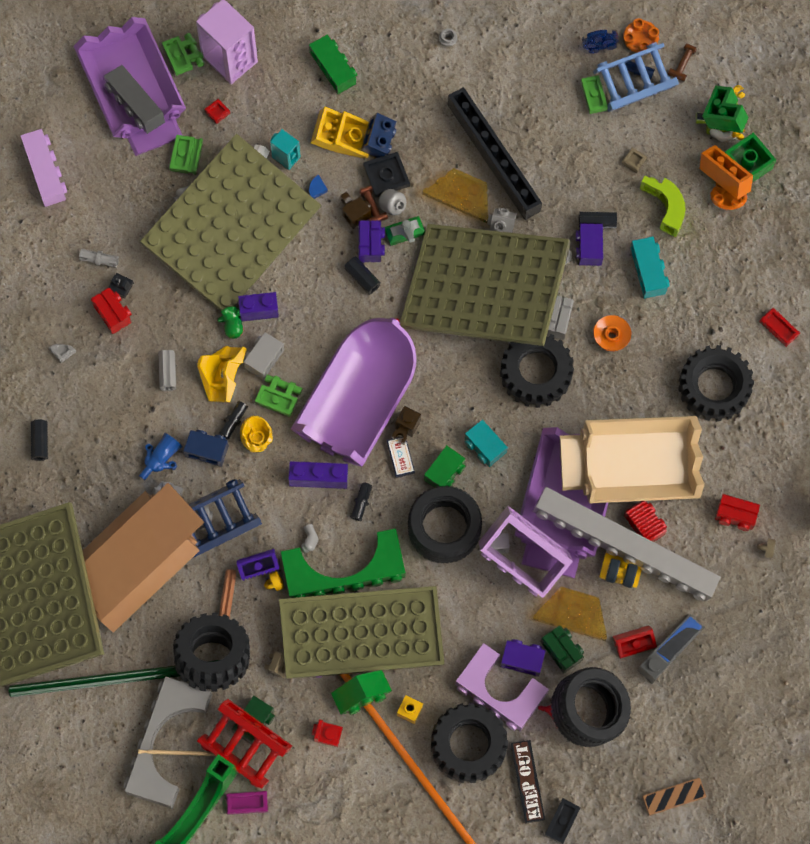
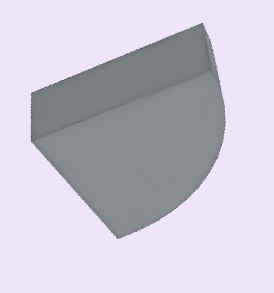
[49,344,76,363]

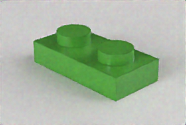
[581,75,608,114]

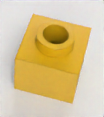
[397,695,424,724]

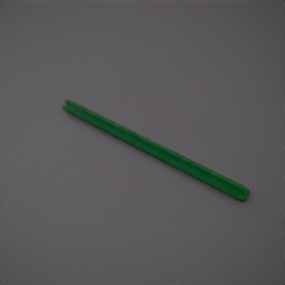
[9,660,219,697]

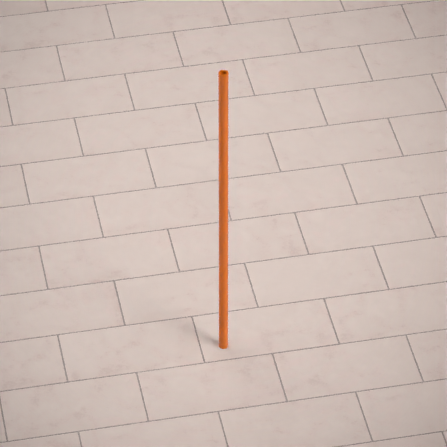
[340,674,476,844]

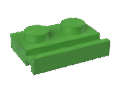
[169,135,203,175]

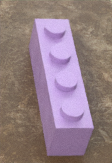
[21,129,67,207]

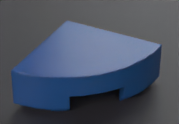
[309,175,328,199]

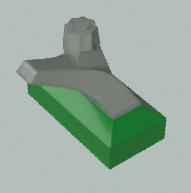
[385,216,425,246]

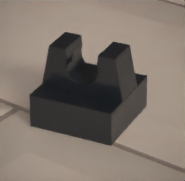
[108,273,134,299]

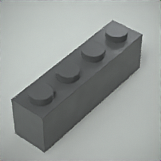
[104,65,165,134]

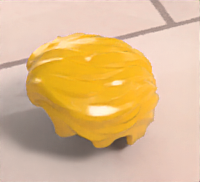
[240,415,273,452]

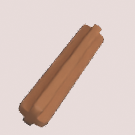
[219,569,236,619]

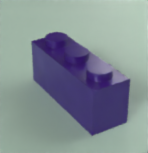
[289,461,348,489]

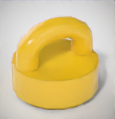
[264,571,284,591]

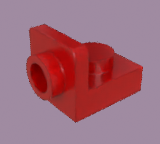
[312,719,343,748]

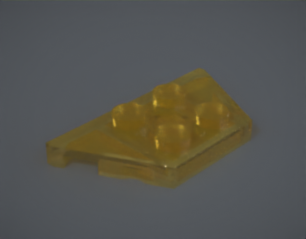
[422,168,488,223]
[533,587,607,641]

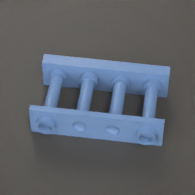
[593,42,679,112]

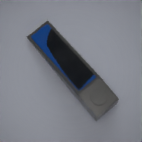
[638,614,705,684]

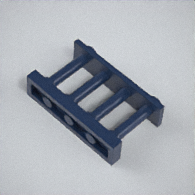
[189,479,262,558]

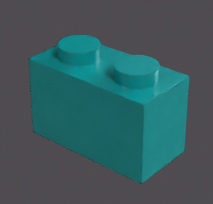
[270,129,301,170]
[464,419,508,467]

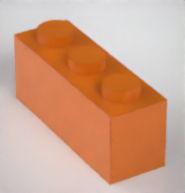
[699,145,753,199]

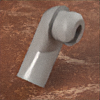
[301,524,319,553]

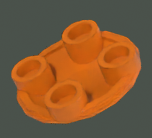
[623,18,659,53]
[710,183,747,210]

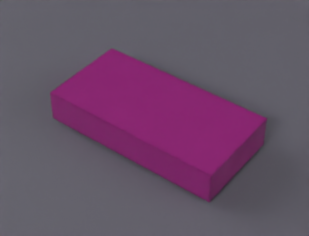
[226,791,268,815]

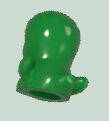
[217,307,244,339]

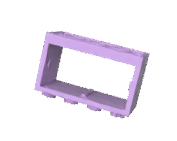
[196,0,258,84]
[479,506,573,598]

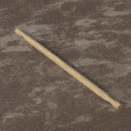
[138,749,234,756]

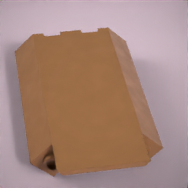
[82,483,204,633]

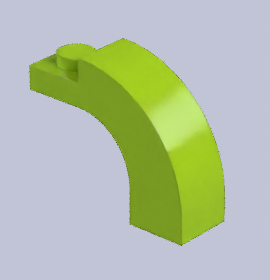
[640,176,685,237]

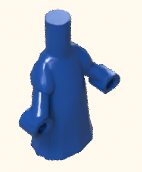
[139,433,183,480]

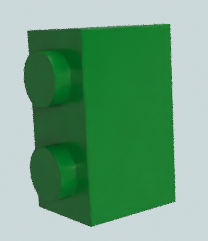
[424,445,466,488]

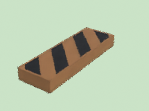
[642,778,707,816]

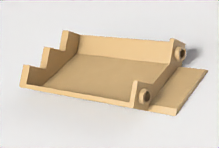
[560,416,705,503]

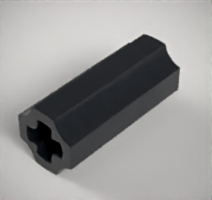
[579,211,617,228]
[344,256,381,295]
[31,419,48,461]

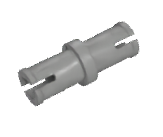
[79,249,119,268]

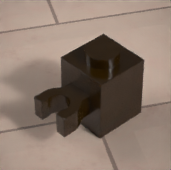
[340,191,372,229]
[391,406,421,445]

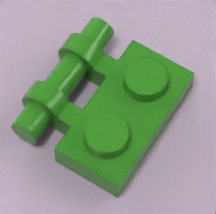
[162,33,204,76]
[255,374,303,417]

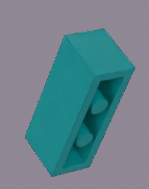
[630,236,670,299]

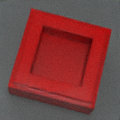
[204,98,231,125]

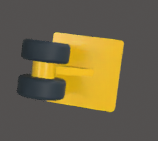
[599,552,642,588]

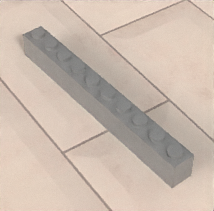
[532,487,721,601]

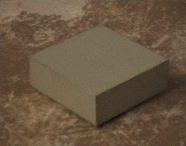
[621,147,648,173]

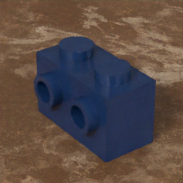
[361,113,397,158]
[184,430,229,467]

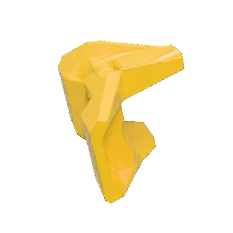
[197,346,247,403]

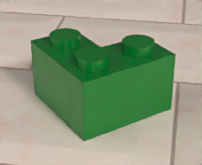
[702,85,749,133]
[331,670,392,715]

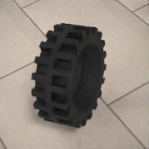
[500,334,574,408]
[678,345,754,422]

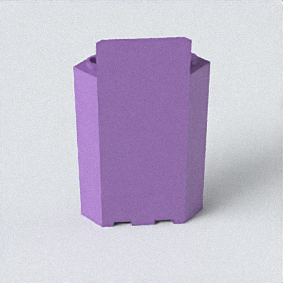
[74,17,186,156]
[515,427,609,578]

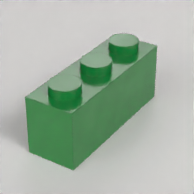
[309,34,357,94]

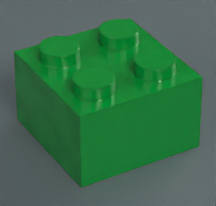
[725,132,777,183]

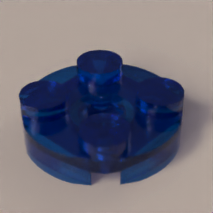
[582,30,619,54]

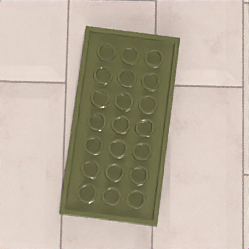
[279,586,444,679]

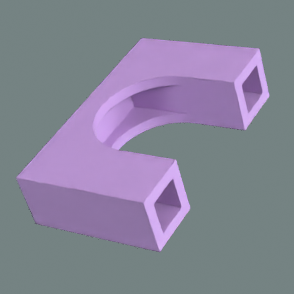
[455,643,549,731]

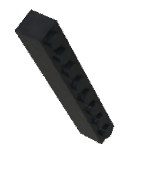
[447,87,542,220]

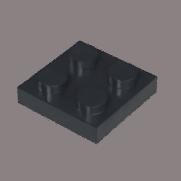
[363,152,410,198]

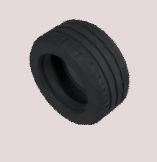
[408,486,482,563]
[551,667,631,747]

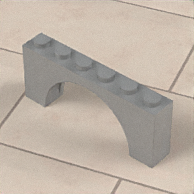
[123,677,212,809]

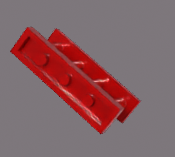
[197,699,292,789]

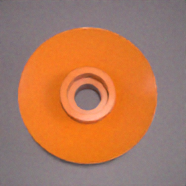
[593,315,631,351]

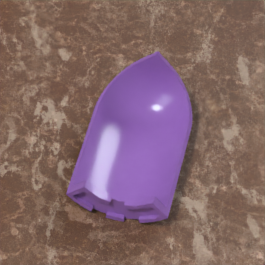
[291,318,416,467]

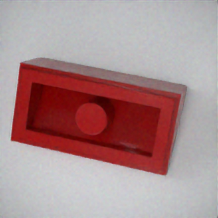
[612,625,657,659]

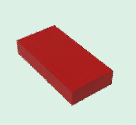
[759,308,800,347]

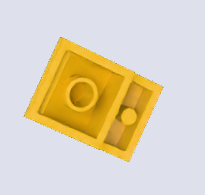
[310,106,369,159]

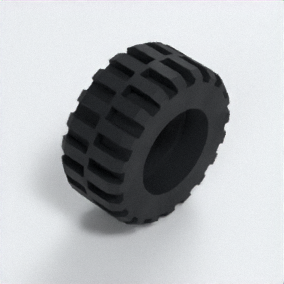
[173,613,250,692]
[431,703,508,783]

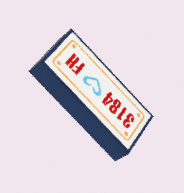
[387,437,415,478]

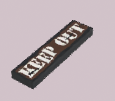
[510,740,545,824]

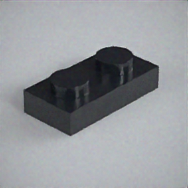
[544,798,581,844]

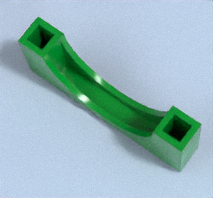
[281,528,406,598]
[155,754,238,844]

